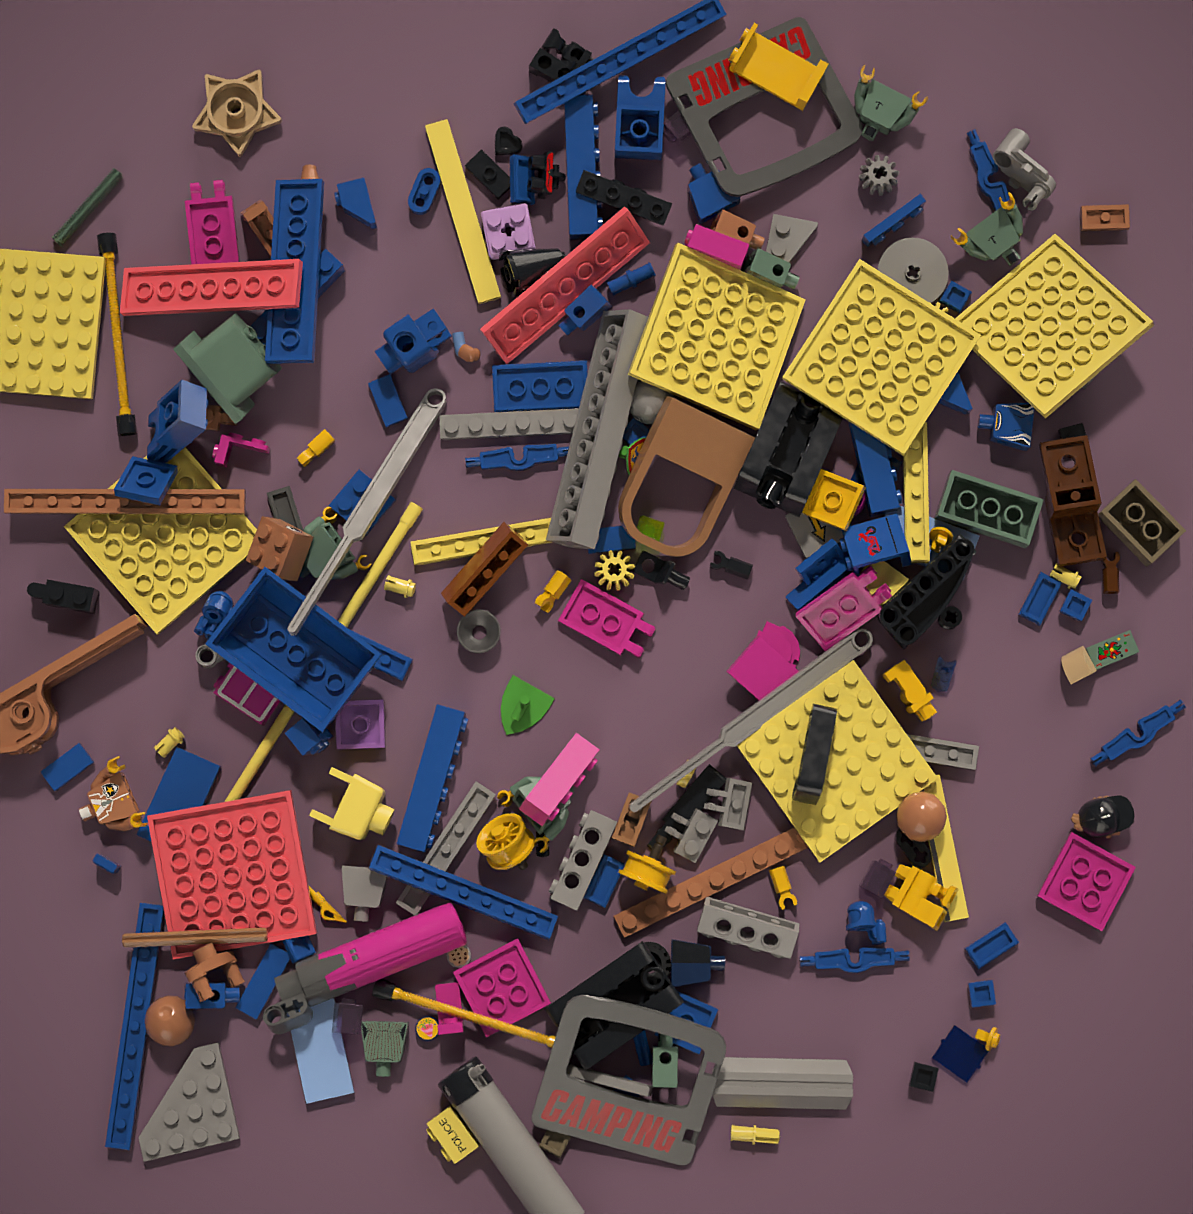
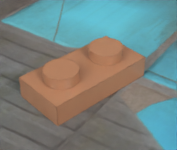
[1080,205,1130,231]

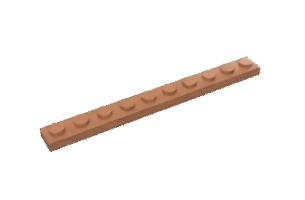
[4,489,246,515]
[614,828,808,938]

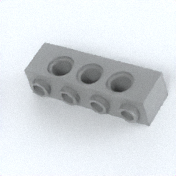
[549,810,617,911]
[697,896,800,959]

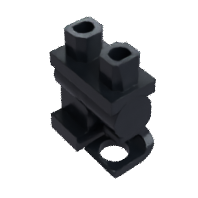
[529,28,594,95]

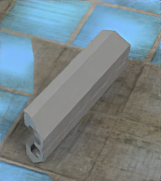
[712,1057,853,1110]

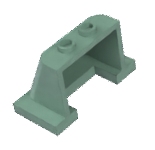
[173,313,282,424]

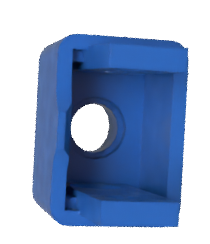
[375,308,452,374]

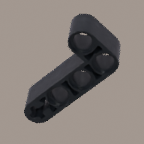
[792,703,837,805]

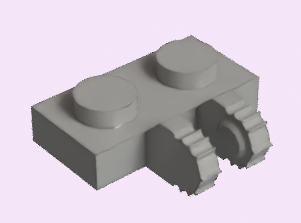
[704,778,752,830]
[664,809,718,863]

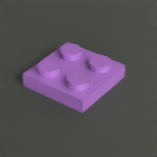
[336,700,385,750]

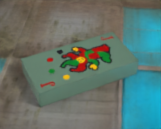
[1085,630,1139,670]

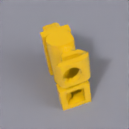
[883,660,937,722]
[884,864,959,931]

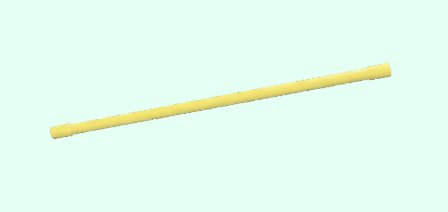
[224,502,423,802]

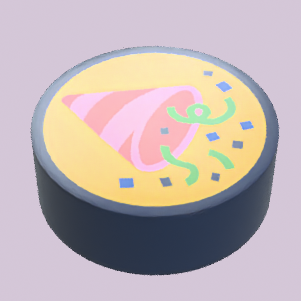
[415,1016,439,1041]

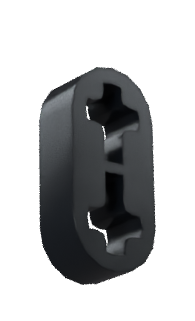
[895,828,932,868]

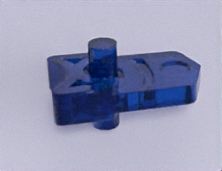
[931,656,957,692]

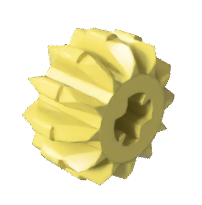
[594,550,635,591]

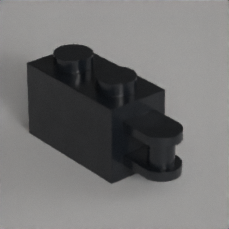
[27,579,99,614]

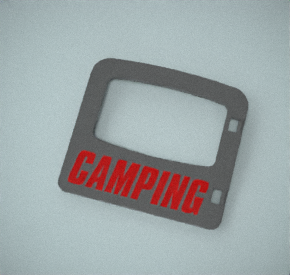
[665,17,862,197]
[531,995,726,1165]

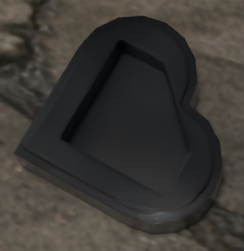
[495,126,522,155]

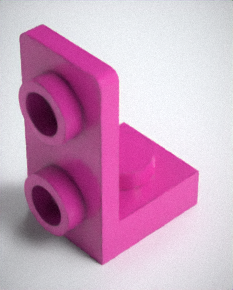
[435,982,464,1035]

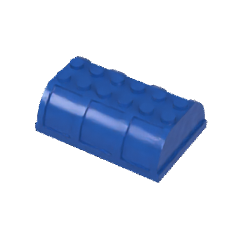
[205,567,382,733]

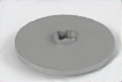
[877,238,949,303]

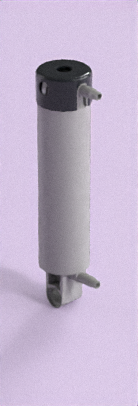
[438,1056,585,1214]

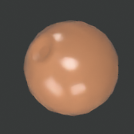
[896,791,947,842]
[145,995,195,1046]

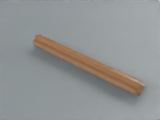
[122,928,268,948]

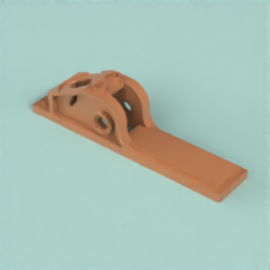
[0,614,147,756]

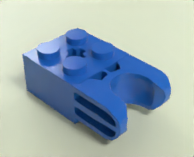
[614,75,666,160]
[147,380,208,463]

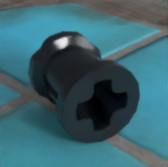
[938,606,962,630]

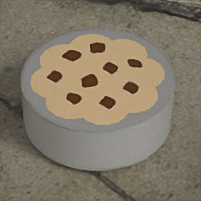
[447,945,471,968]

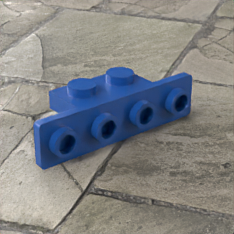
[786,538,849,611]

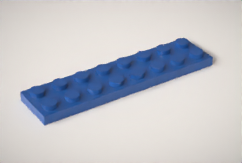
[265,179,324,364]

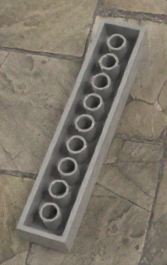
[546,309,648,549]

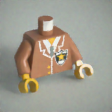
[79,756,148,831]

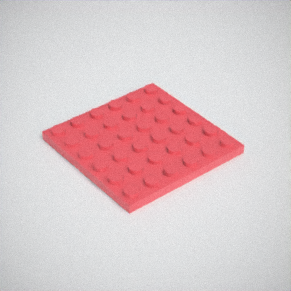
[147,790,317,959]

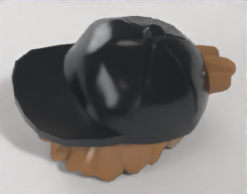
[1071,795,1135,838]

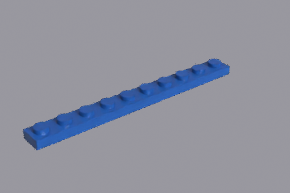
[514,0,727,125]
[105,903,164,1150]

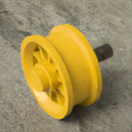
[476,813,535,870]
[618,835,676,894]

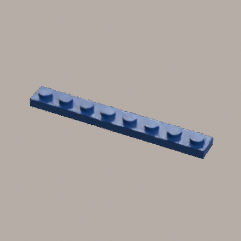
[368,845,558,940]

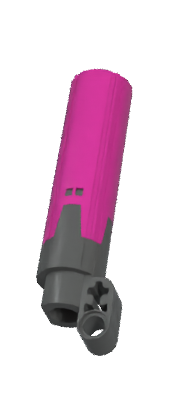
[263,902,467,1035]

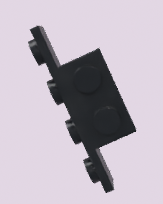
[576,170,672,226]

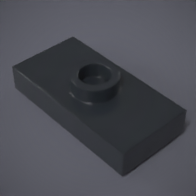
[465,149,510,200]

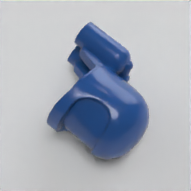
[194,591,233,640]
[846,901,887,945]

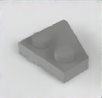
[766,214,818,263]

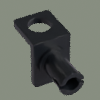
[633,551,690,590]

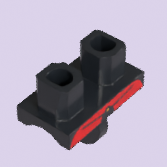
[527,151,566,199]

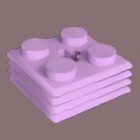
[481,203,536,260]

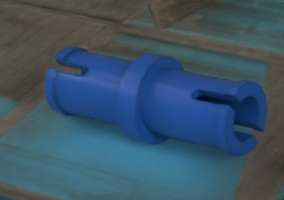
[607,262,656,296]

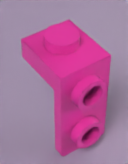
[212,432,270,468]

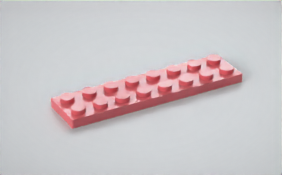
[480,207,650,364]
[120,259,303,316]

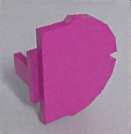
[757,621,800,668]

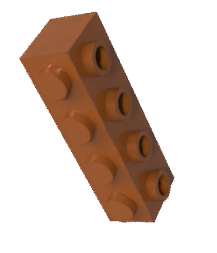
[441,522,528,617]

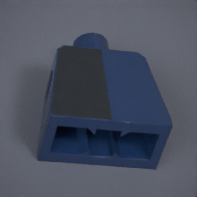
[671,939,725,987]

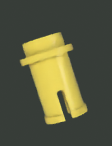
[1049,563,1082,589]
[384,575,416,598]
[154,727,185,758]

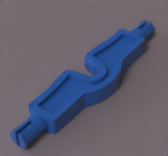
[967,129,1009,211]
[465,444,569,471]
[1090,700,1186,767]
[800,948,910,973]

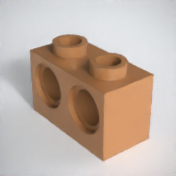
[612,793,651,847]

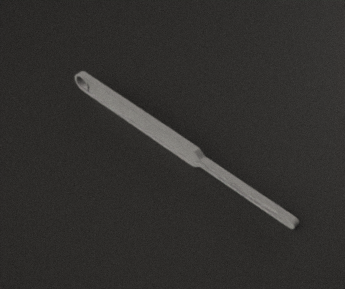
[288,388,447,636]
[628,628,873,812]

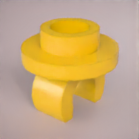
[929,527,953,553]
[975,1027,1001,1051]

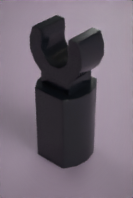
[710,551,753,580]

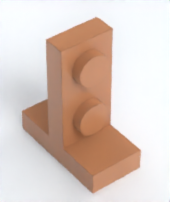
[241,200,273,256]

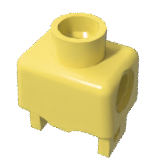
[309,767,395,840]

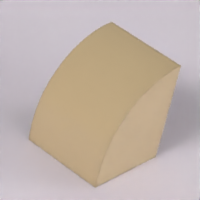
[1061,646,1097,684]

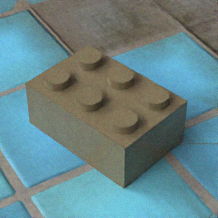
[1098,479,1186,567]

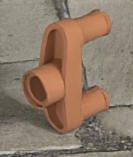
[185,943,245,1002]

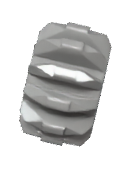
[859,155,899,196]

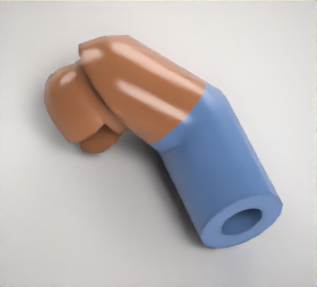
[452,332,481,362]

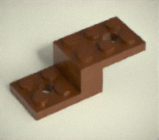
[1039,435,1107,567]

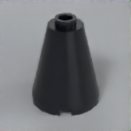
[499,248,566,297]

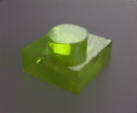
[637,515,665,541]

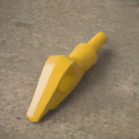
[309,886,348,923]

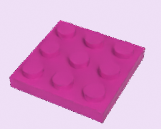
[1037,832,1136,931]
[453,938,551,1037]

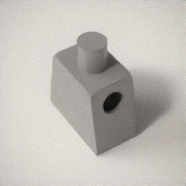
[342,865,388,922]

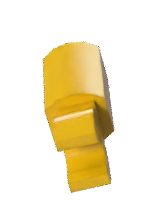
[297,429,335,467]
[535,570,572,613]
[769,866,797,910]

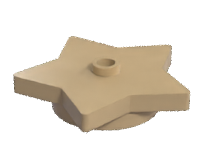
[192,70,282,157]

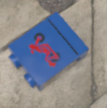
[839,513,912,577]

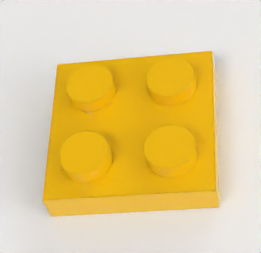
[802,469,866,531]

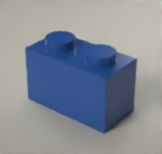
[285,718,333,756]

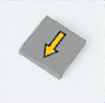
[785,513,843,559]

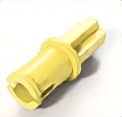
[730,1125,780,1145]

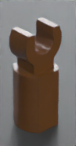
[1101,552,1120,594]

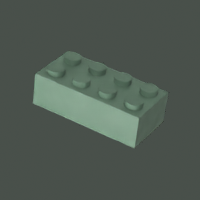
[934,470,1044,548]

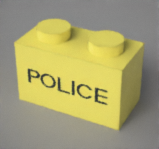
[426,1105,480,1164]

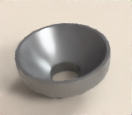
[457,609,501,653]

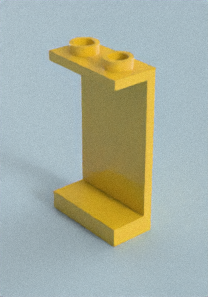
[728,23,828,111]

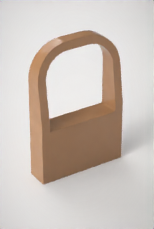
[618,396,755,557]

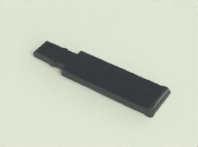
[647,764,727,850]

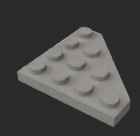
[139,1042,240,1162]

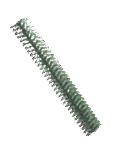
[52,168,123,246]

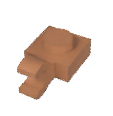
[206,405,237,431]

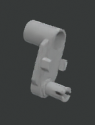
[993,128,1056,211]

